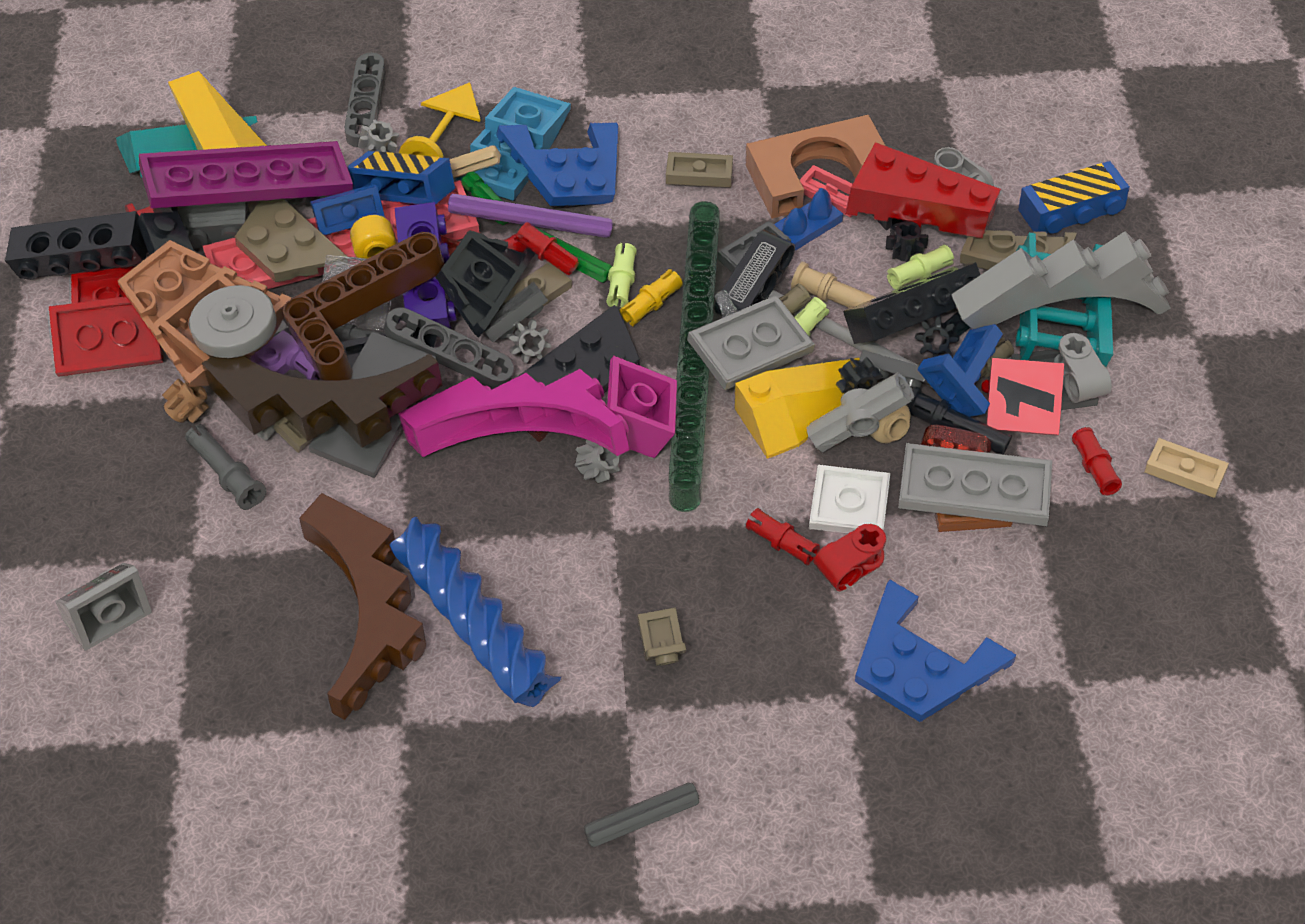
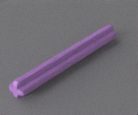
[448,194,613,237]

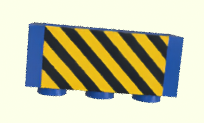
[347,151,455,205]
[1018,161,1130,233]

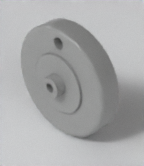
[189,285,276,358]

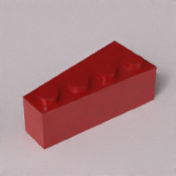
[845,142,1001,238]

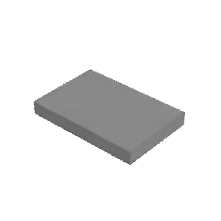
[687,295,815,390]

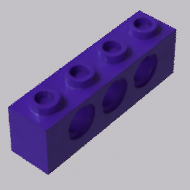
[395,202,457,337]

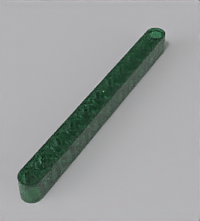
[668,201,720,512]

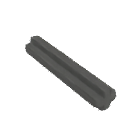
[584,782,699,847]

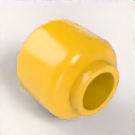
[350,215,397,262]

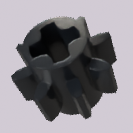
[885,221,929,262]
[915,315,960,357]
[836,357,883,394]

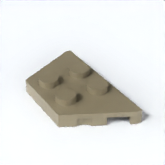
[234,199,349,282]

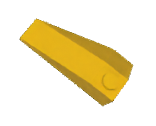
[168,71,267,150]
[735,358,860,459]

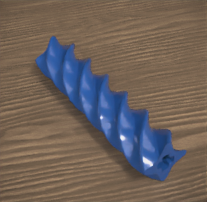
[390,517,561,707]

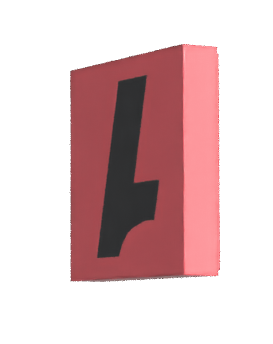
[986,358,1064,436]

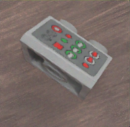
[56,563,152,651]

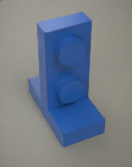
[917,324,1003,417]

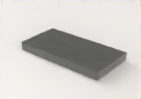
[309,331,436,478]

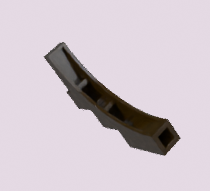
[202,354,443,448]

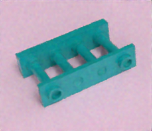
[1015,232,1113,367]

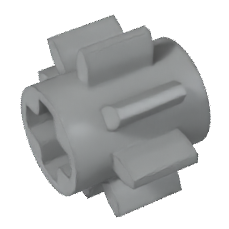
[358,119,399,153]
[507,319,551,363]
[575,440,620,483]

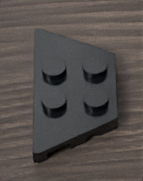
[436,230,536,338]
[517,305,640,393]

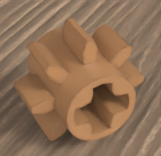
[162,379,209,423]

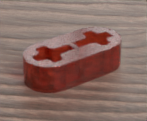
[920,425,992,453]

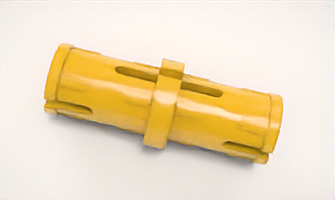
[619,269,683,326]

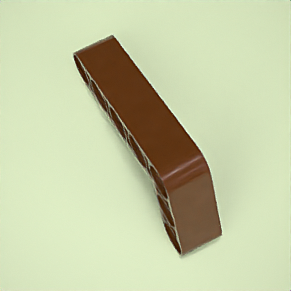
[283,232,444,381]

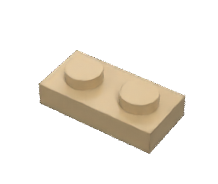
[1144,438,1229,498]

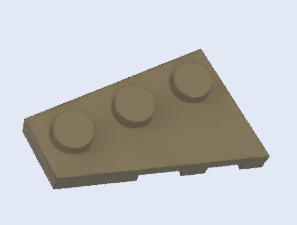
[960,230,1077,270]

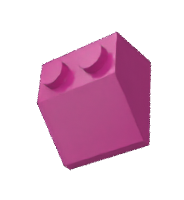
[607,356,677,458]

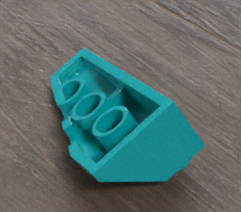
[116,116,258,178]

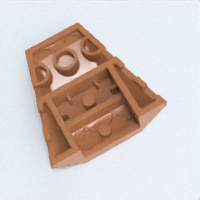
[118,240,291,387]

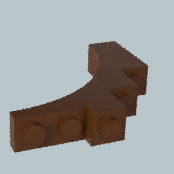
[299,493,426,720]

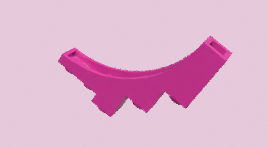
[398,369,630,457]

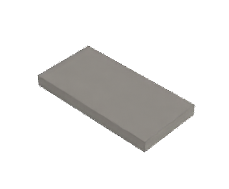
[898,443,1052,526]

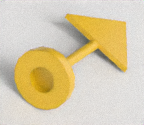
[399,82,480,158]

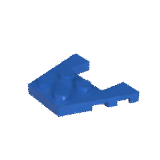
[496,122,618,206]
[855,580,1016,722]

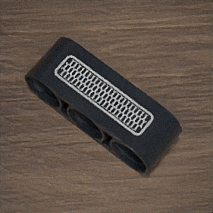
[714,230,795,317]

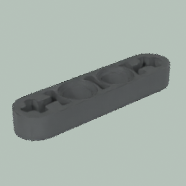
[344,52,386,147]
[384,307,514,388]

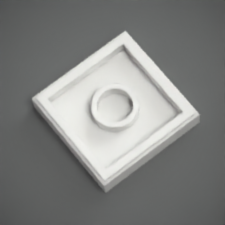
[809,465,890,533]

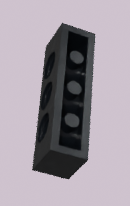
[5,211,147,280]
[843,262,980,344]

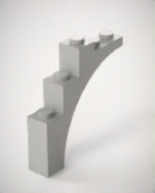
[951,231,1171,329]

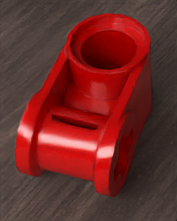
[813,524,886,592]

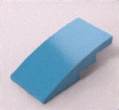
[455,87,571,201]

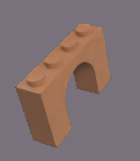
[746,115,885,219]

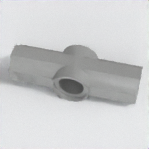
[806,372,914,452]

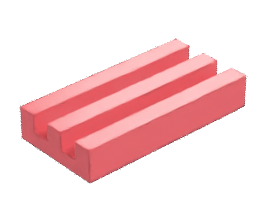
[800,165,852,218]

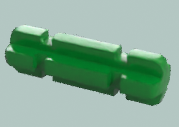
[461,172,508,225]

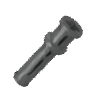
[185,424,266,510]

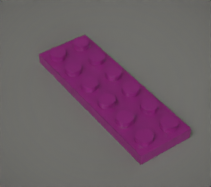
[139,141,353,208]

